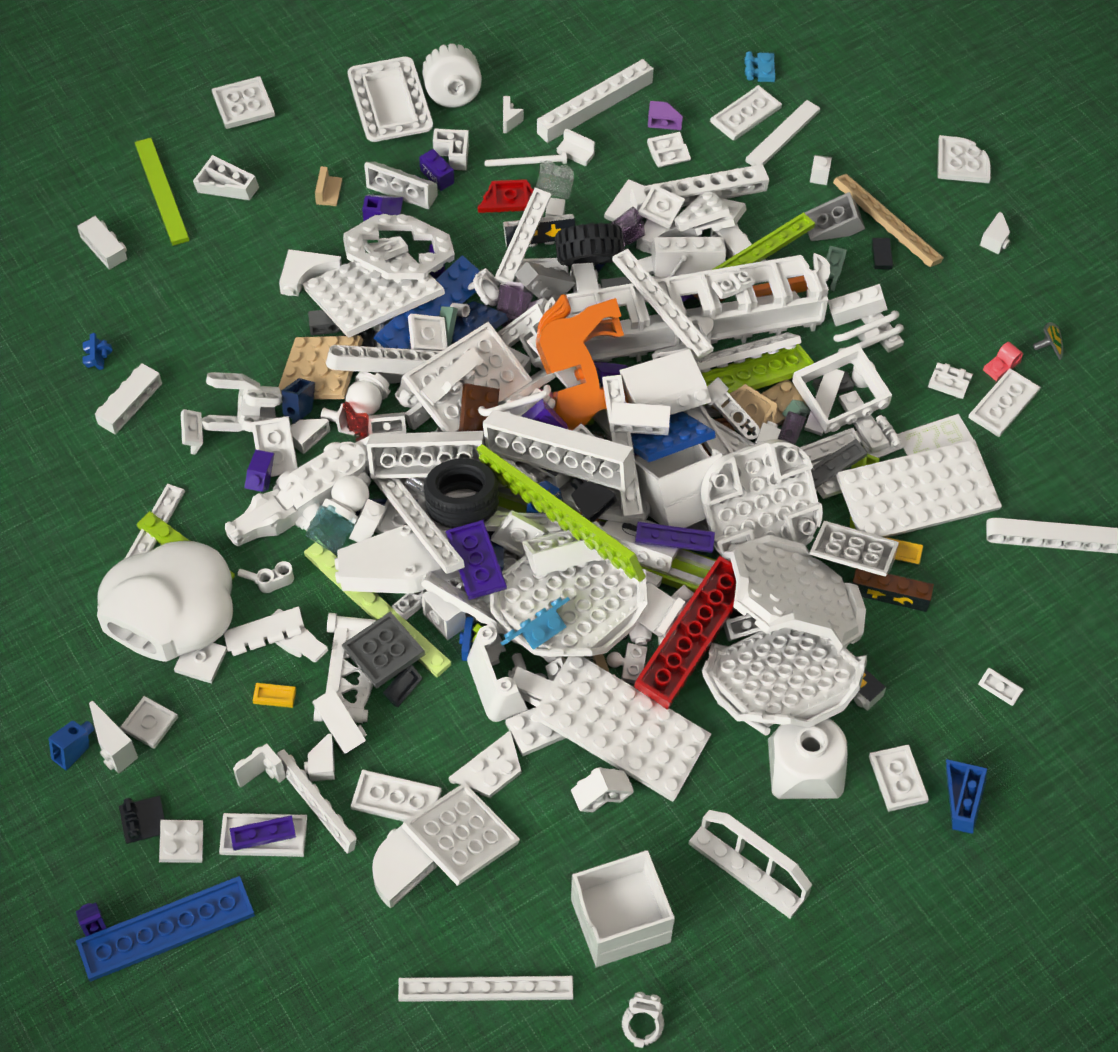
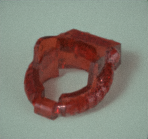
[342,402,369,442]

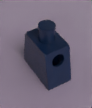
[281,378,315,424]

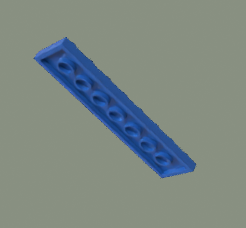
[374,255,480,349]
[76,876,255,982]

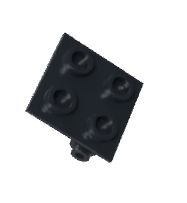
[119,796,165,844]

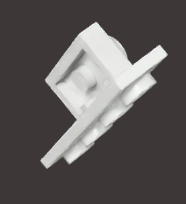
[420,348,485,406]

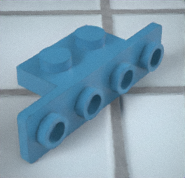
[500,597,570,650]

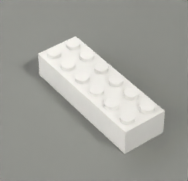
[367,431,485,479]

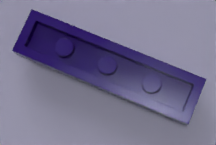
[635,522,715,553]

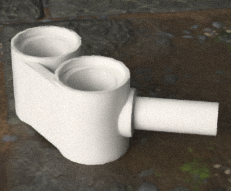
[238,561,294,593]

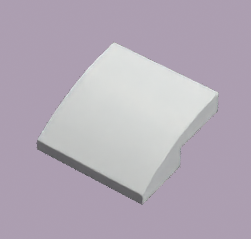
[647,132,691,168]

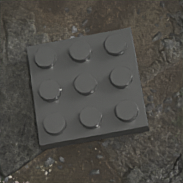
[342,611,426,689]

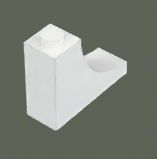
[636,219,701,254]
[279,250,342,296]

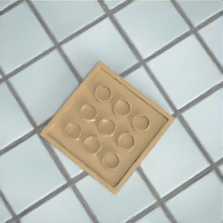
[279,336,363,399]

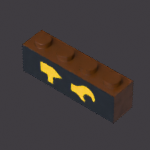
[852,568,934,612]

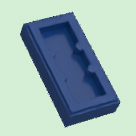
[459,616,474,661]

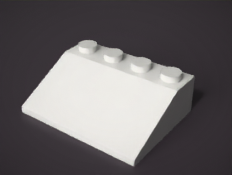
[619,349,711,415]
[810,521,899,577]

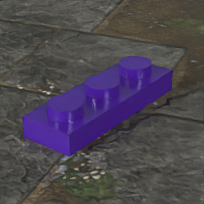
[229,815,296,851]

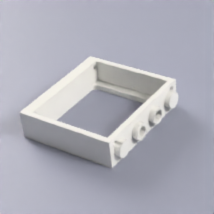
[792,344,892,434]

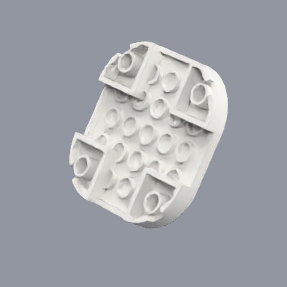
[701,439,823,561]

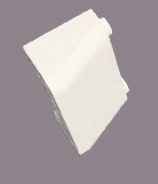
[467,623,528,722]

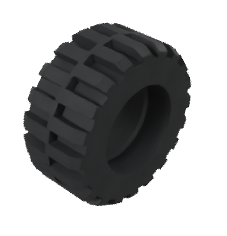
[555,223,624,266]

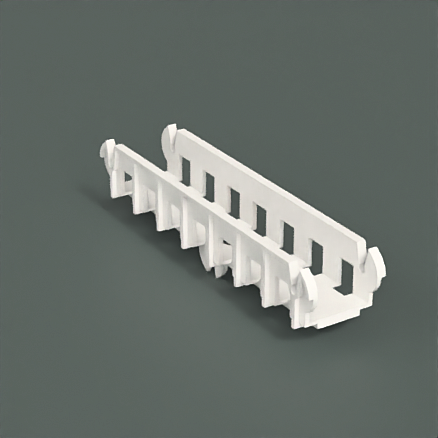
[544,253,830,367]

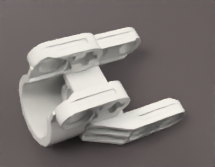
[202,372,282,432]

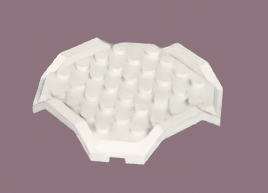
[490,527,648,657]
[722,535,866,652]
[702,627,867,728]

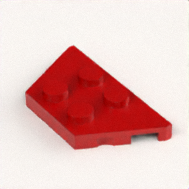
[478,180,534,213]

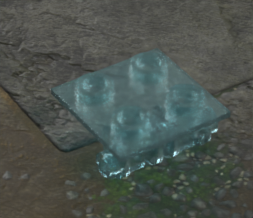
[305,505,354,556]

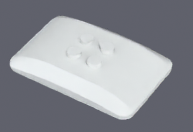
[348,57,433,142]

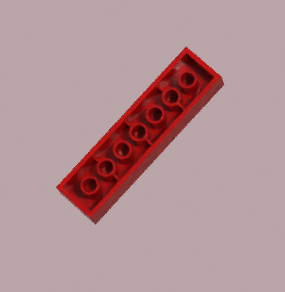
[634,555,737,710]

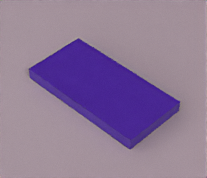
[446,520,507,600]

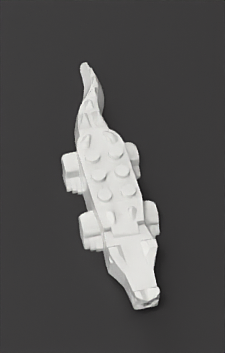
[225,427,442,546]

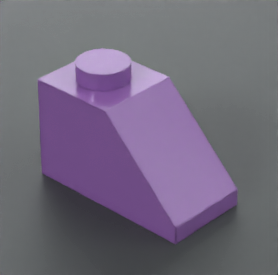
[648,101,683,130]

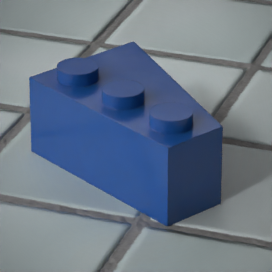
[946,759,987,834]

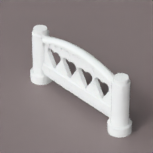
[314,613,376,723]

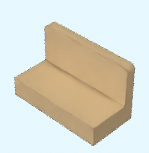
[315,167,342,206]

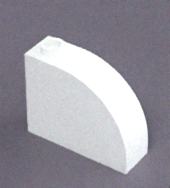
[373,825,437,909]

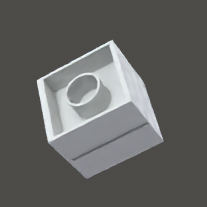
[634,444,722,528]
[571,850,675,967]

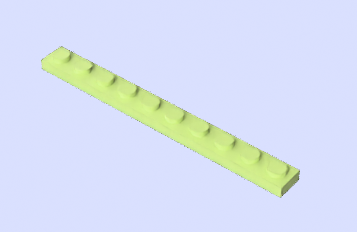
[304,540,451,677]

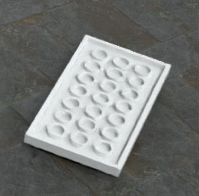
[836,439,1002,538]
[532,656,711,802]

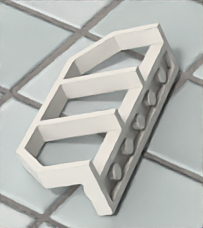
[689,810,812,919]

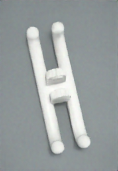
[833,310,904,352]
[478,385,556,422]

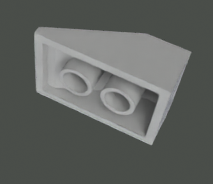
[805,192,865,241]

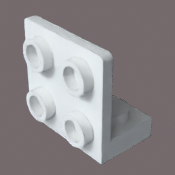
[233,744,286,787]

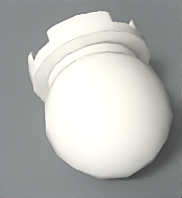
[345,371,391,417]
[322,475,369,524]

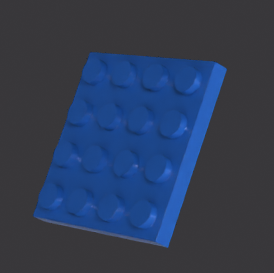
[631,411,716,463]

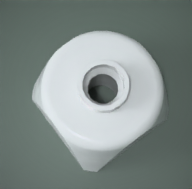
[768,718,848,799]

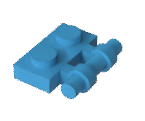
[744,51,775,82]

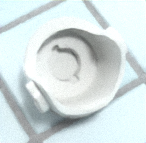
[395,378,420,408]

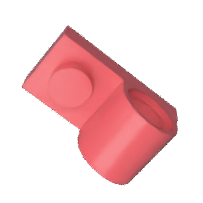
[983,342,1023,381]

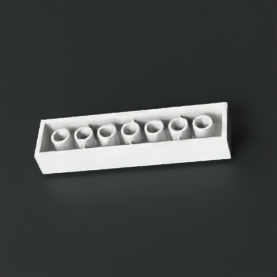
[483,409,635,491]

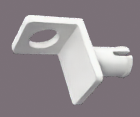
[321,404,364,436]

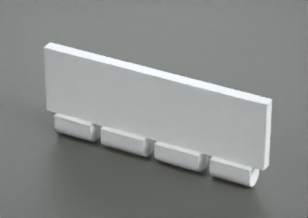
[224,606,304,656]

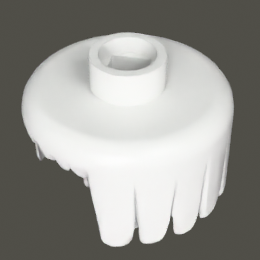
[422,44,482,108]

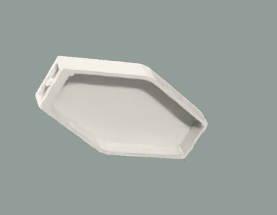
[334,525,460,594]

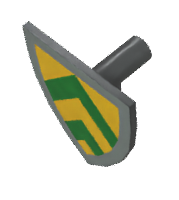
[1033,322,1063,360]

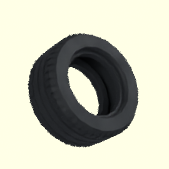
[424,458,499,529]

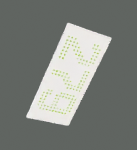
[897,414,974,455]

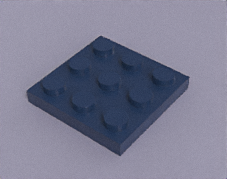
[451,301,508,344]

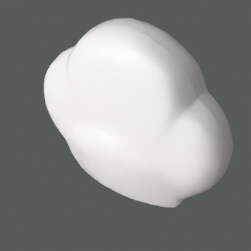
[97,541,233,661]

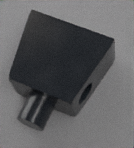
[570,478,617,522]

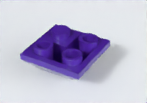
[362,194,404,221]

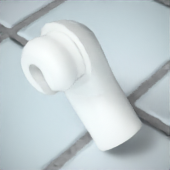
[508,653,526,679]

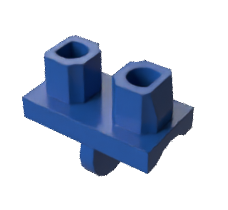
[83,333,112,370]

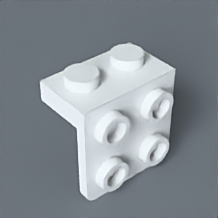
[638,583,685,637]

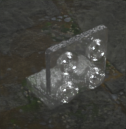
[535,161,574,199]

